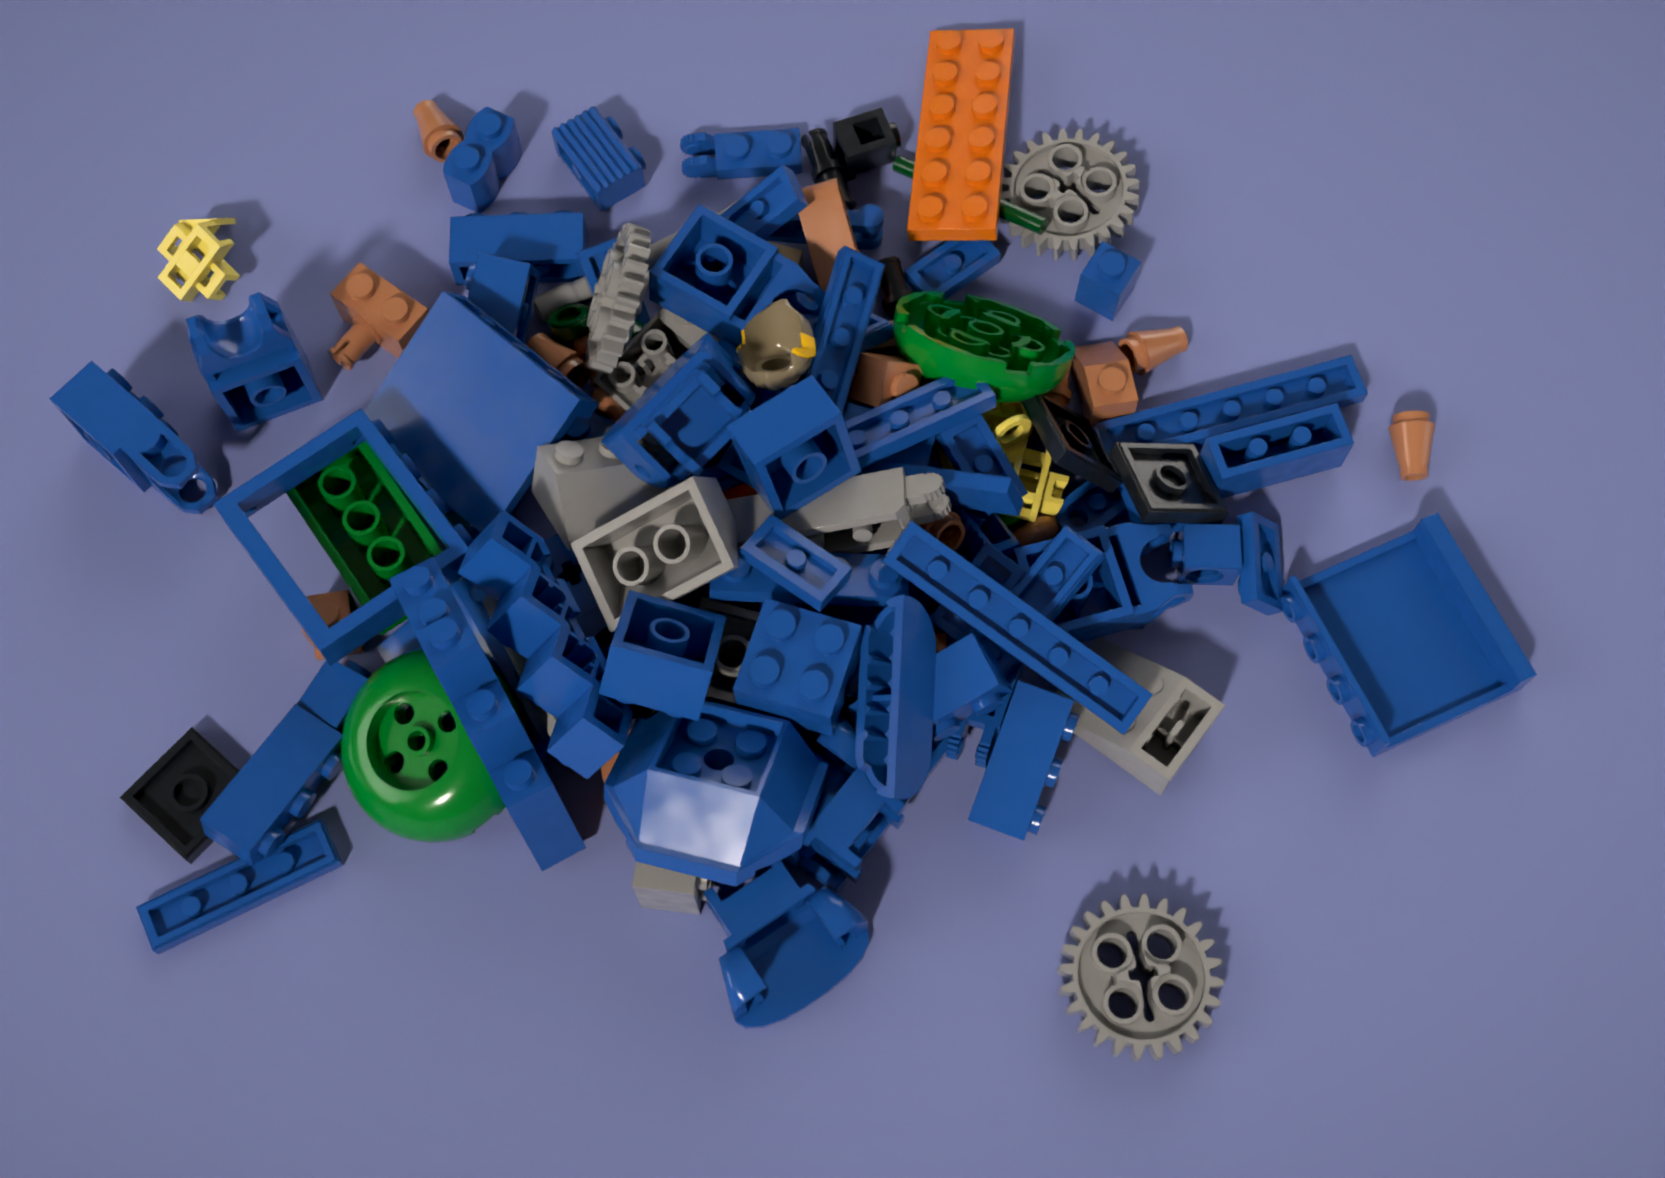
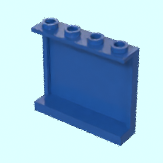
[364,291,599,536]
[1280,512,1537,757]

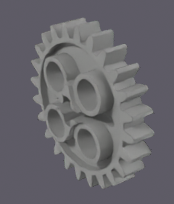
[1001,129,1140,261]
[585,222,651,375]
[1057,894,1224,1062]

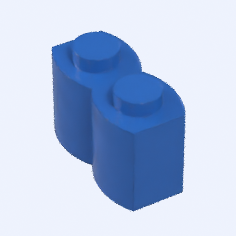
[443,107,522,213]

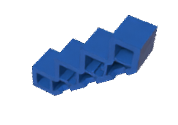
[458,510,633,779]

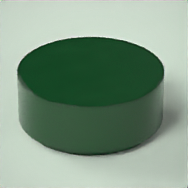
[547,304,590,342]

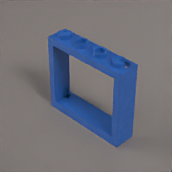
[213,408,473,666]

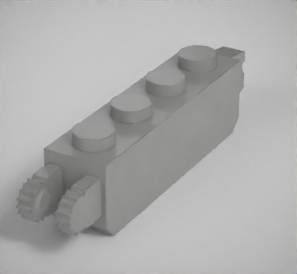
[726,467,952,553]

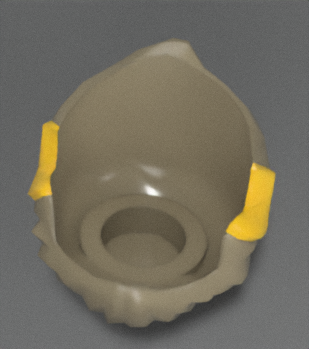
[736,299,816,391]

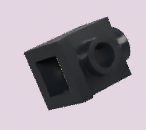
[833,107,901,181]

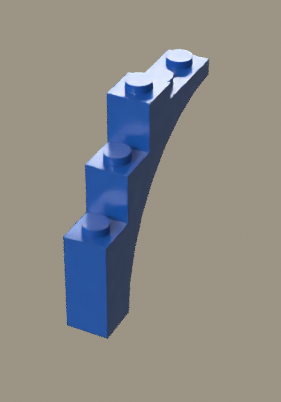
[388,557,586,871]

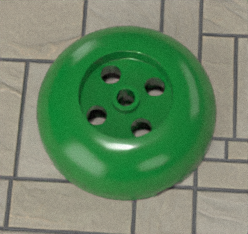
[893,291,1075,402]
[341,648,529,843]

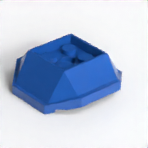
[604,701,829,887]

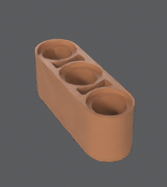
[798,178,859,293]

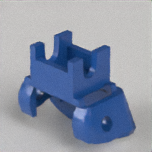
[601,333,756,488]
[781,716,905,883]
[704,861,870,1029]

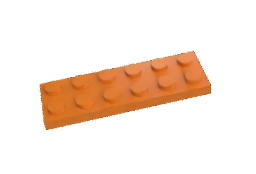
[907,28,1015,241]

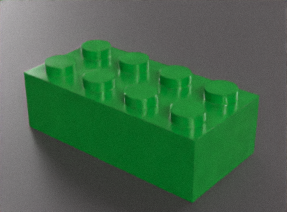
[286,442,460,635]

